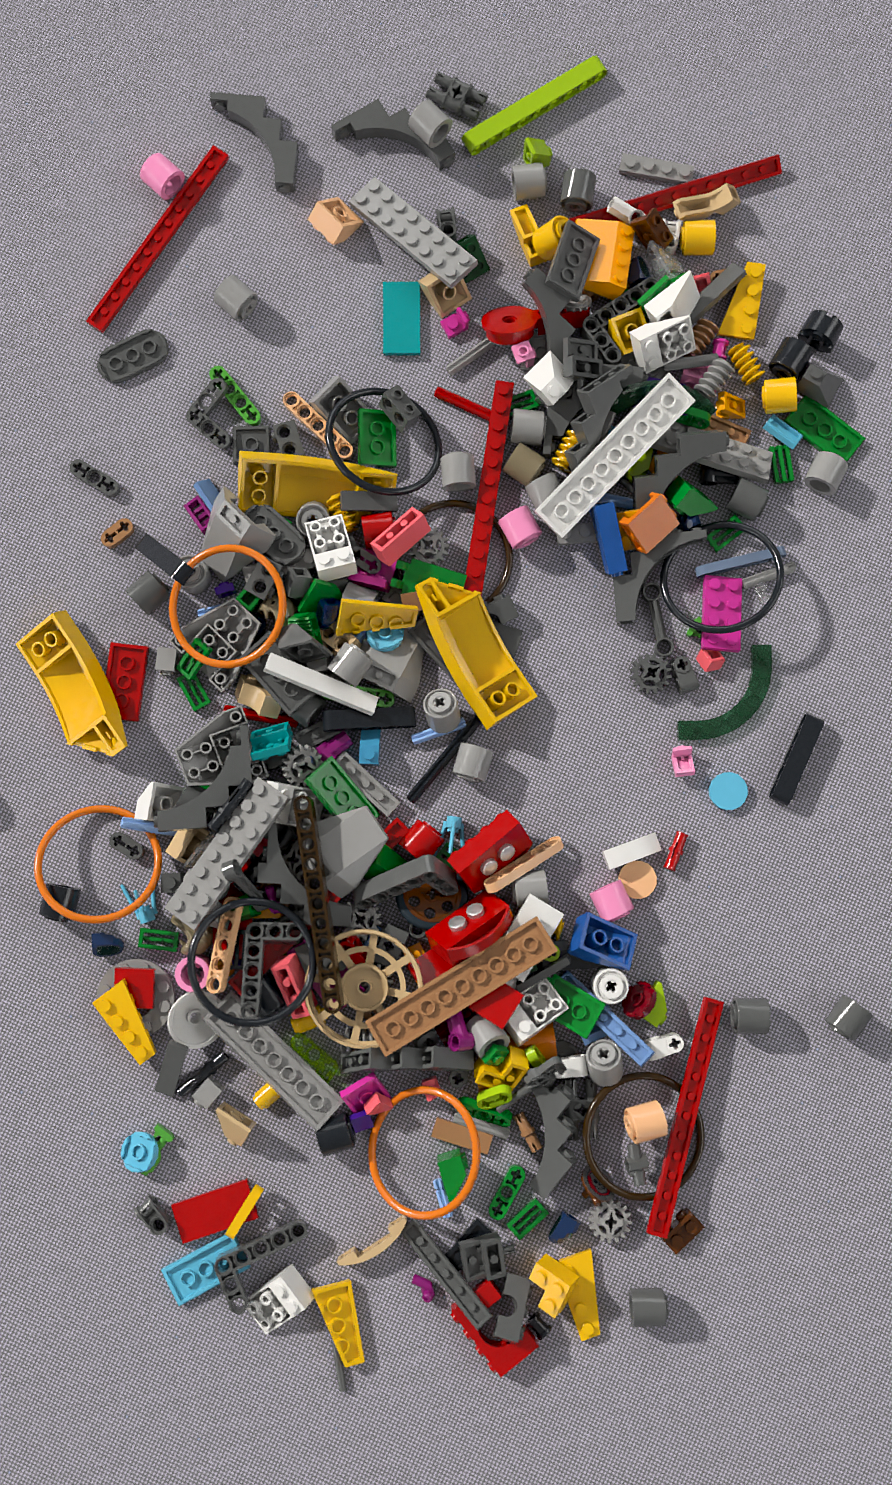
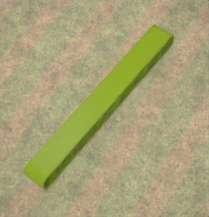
[461,55,608,156]

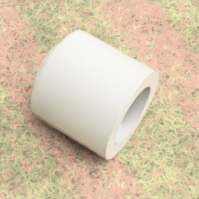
[590,967,629,1004]

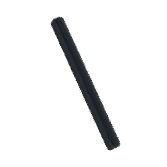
[406,714,481,804]

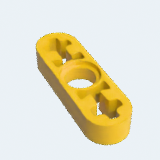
[224,1184,264,1240]

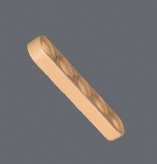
[283,391,354,461]
[484,836,564,893]
[206,897,243,994]

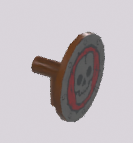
[581,1165,615,1207]

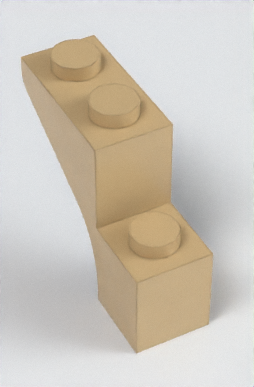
[673,183,741,221]

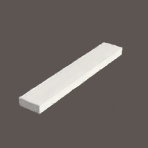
[263,653,379,716]

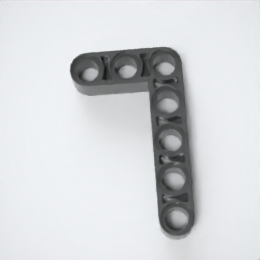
[580,278,658,365]
[353,855,458,910]
[240,922,304,1019]
[214,1218,307,1315]

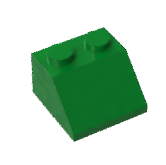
[664,475,718,516]
[437,1148,469,1202]

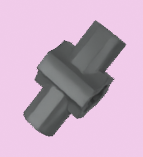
[624,1142,649,1186]

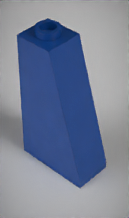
[590,502,628,577]

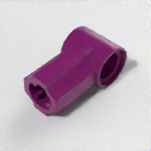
[315,731,353,762]
[446,1011,475,1052]

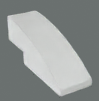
[602,832,662,870]

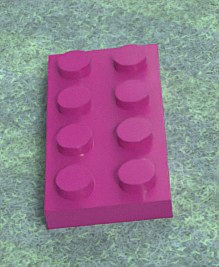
[701,575,742,653]

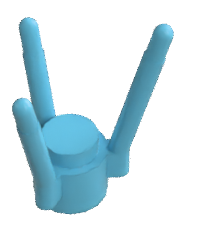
[433,816,465,857]
[120,884,158,924]

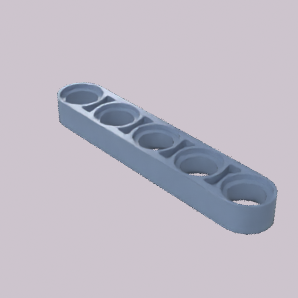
[695,546,787,578]

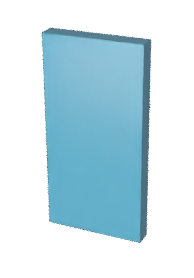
[161,1235,251,1306]

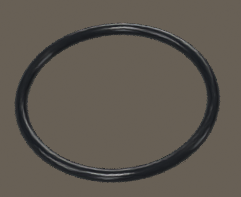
[325,388,442,496]
[660,521,784,634]
[187,898,317,1028]

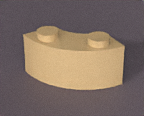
[234,674,281,719]

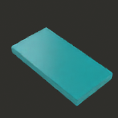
[383,282,420,356]

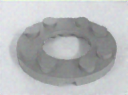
[96,959,176,1035]

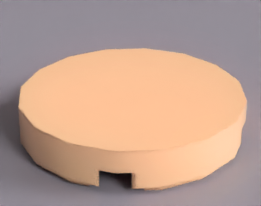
[618,861,657,899]

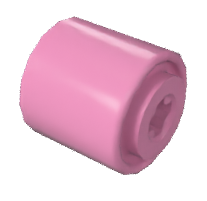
[140,153,185,200]
[498,505,542,549]
[589,879,634,922]
[175,954,211,992]

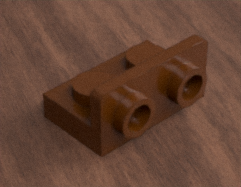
[630,208,674,254]
[660,1208,705,1255]

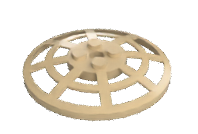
[305,929,423,1049]

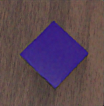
[349,1110,374,1133]

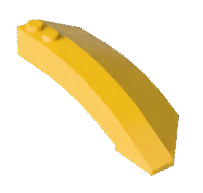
[238,451,397,526]
[415,577,538,730]
[16,610,128,757]

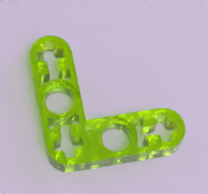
[290,1033,339,1084]

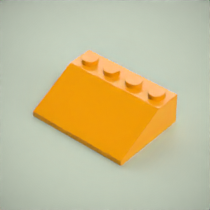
[575,219,634,300]

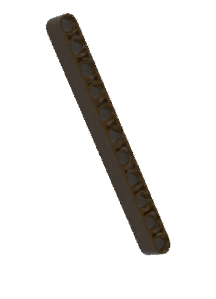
[293,796,344,1014]

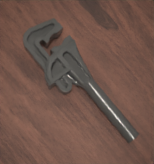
[496,1056,567,1114]

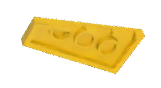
[717,262,766,341]
[335,598,419,636]
[92,978,157,1065]
[557,1248,600,1341]
[311,1279,365,1368]

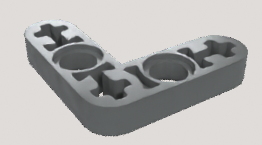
[186,378,233,450]

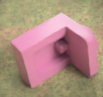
[511,340,537,368]
[671,745,695,777]

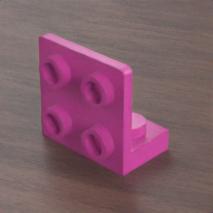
[348,548,397,593]

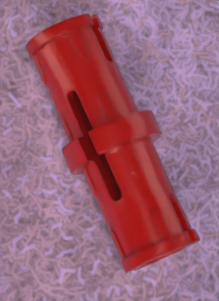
[663,831,688,872]

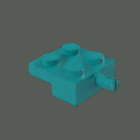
[250,722,293,761]

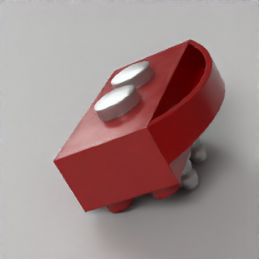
[447,810,533,893]
[425,890,514,967]

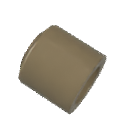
[502,442,546,487]

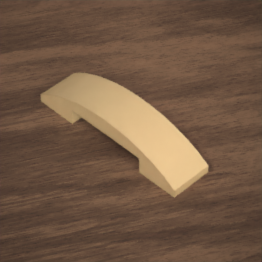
[337,1215,407,1266]

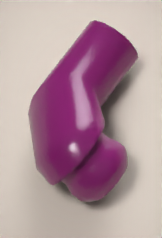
[264,885,283,914]
[411,1274,435,1303]

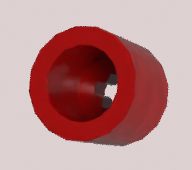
[361,511,395,550]
[398,819,444,858]

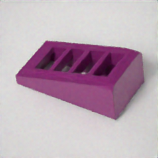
[184,495,211,535]

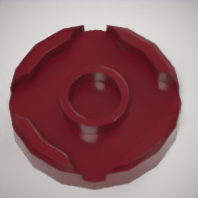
[622,981,657,1020]

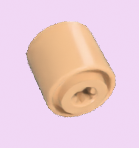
[624,1100,668,1144]

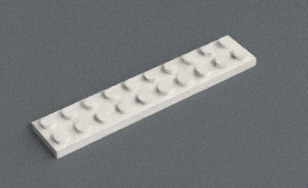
[534,373,696,538]

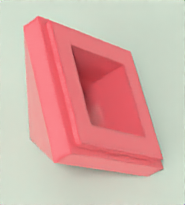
[693,272,711,294]

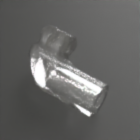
[755,582,779,607]

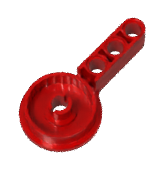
[481,306,590,345]

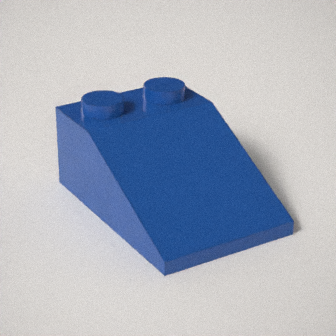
[568,912,638,971]

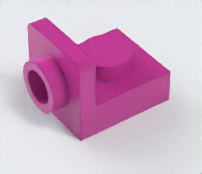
[440,307,470,339]

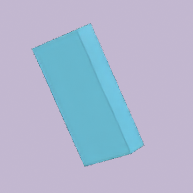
[763,414,803,450]

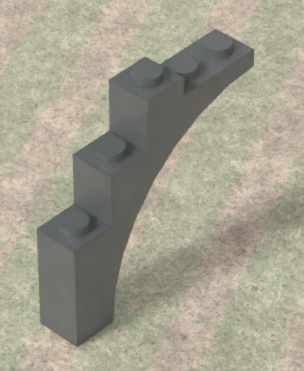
[613,528,707,625]
[253,823,352,926]
[523,1063,578,1200]

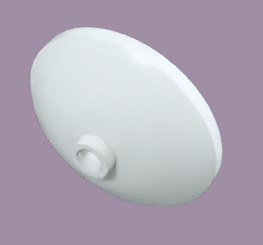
[167,990,221,1049]

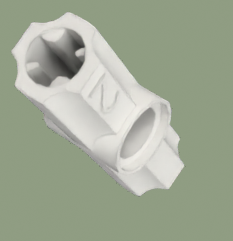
[607,196,645,226]

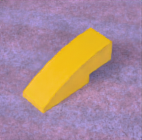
[510,204,547,267]

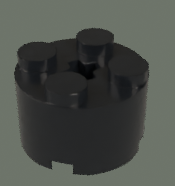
[797,310,844,353]

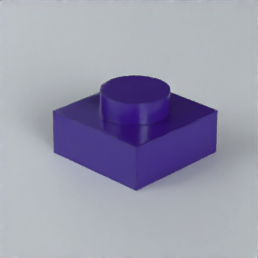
[214,581,237,599]

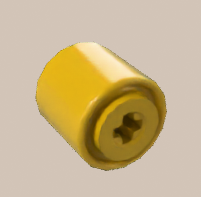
[532,215,569,261]
[679,220,716,256]
[761,377,797,414]

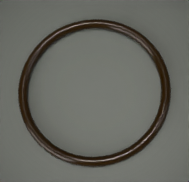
[395,499,513,603]
[582,1071,705,1201]

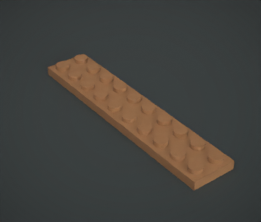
[365,916,558,1057]

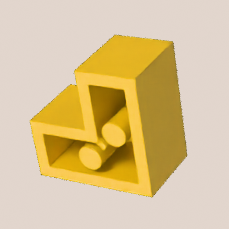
[474,1045,529,1091]
[529,1253,579,1319]

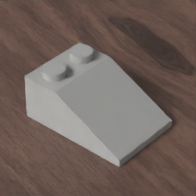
[308,376,368,445]

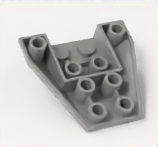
[201,486,277,582]
[169,598,262,693]
[360,622,424,704]
[174,705,269,786]
[305,806,389,898]

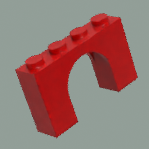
[451,1278,539,1377]

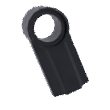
[700,464,739,486]

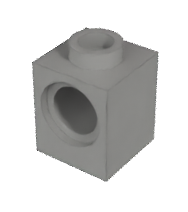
[155,647,180,677]
[192,1076,225,1109]

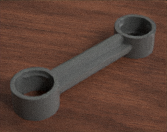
[641,582,674,658]
[222,859,269,912]

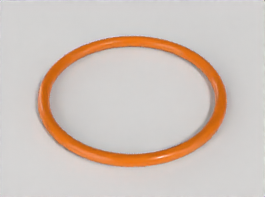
[169,544,287,668]
[34,805,162,924]
[368,1086,481,1220]

